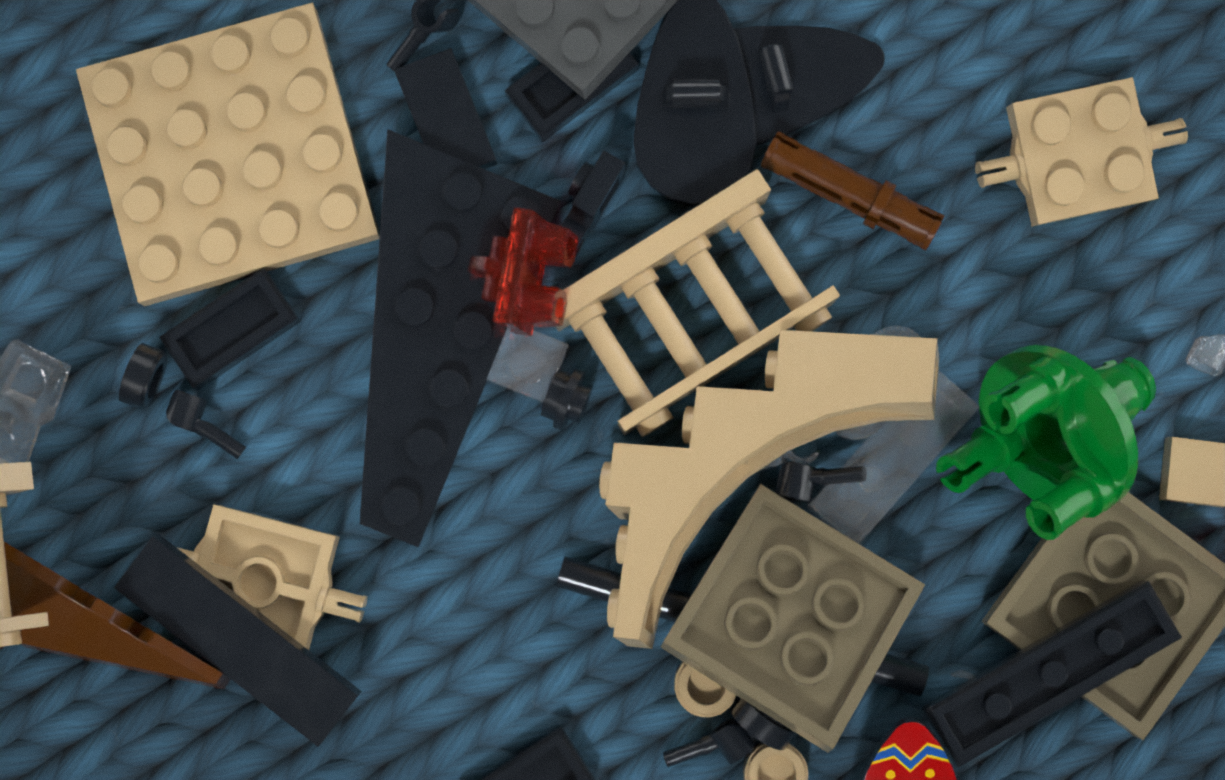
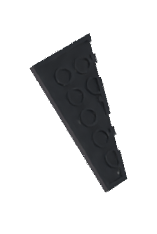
[359,129,560,547]

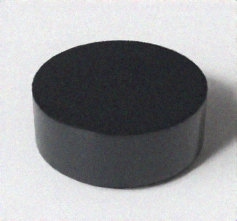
[119,343,167,409]
[732,699,796,750]

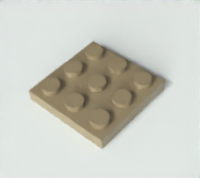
[661,484,925,753]
[981,492,1225,740]

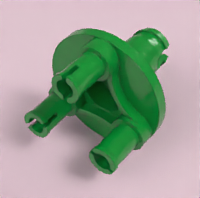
[936,345,1156,540]

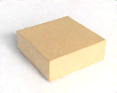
[1159,437,1225,508]

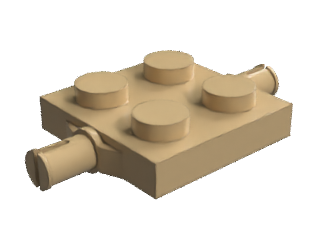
[975,77,1188,227]
[177,505,368,650]

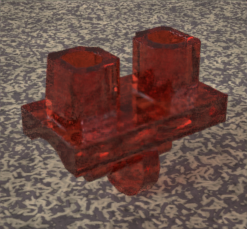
[468,208,579,336]

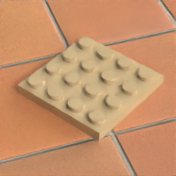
[76,2,380,306]

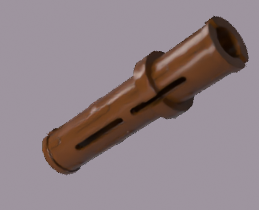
[760,131,945,251]

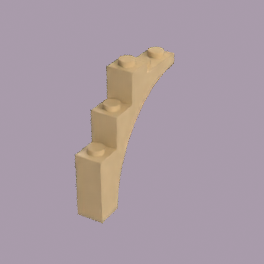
[599,330,940,649]

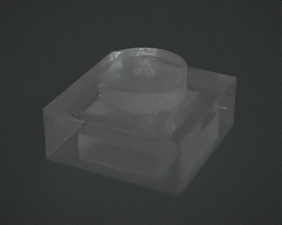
[487,321,569,403]

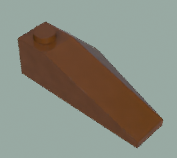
[0,542,231,689]

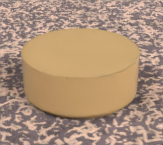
[674,661,737,718]
[743,742,808,780]

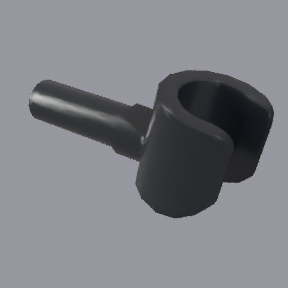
[386,0,460,71]
[166,390,246,460]
[775,462,867,503]
[663,718,756,767]

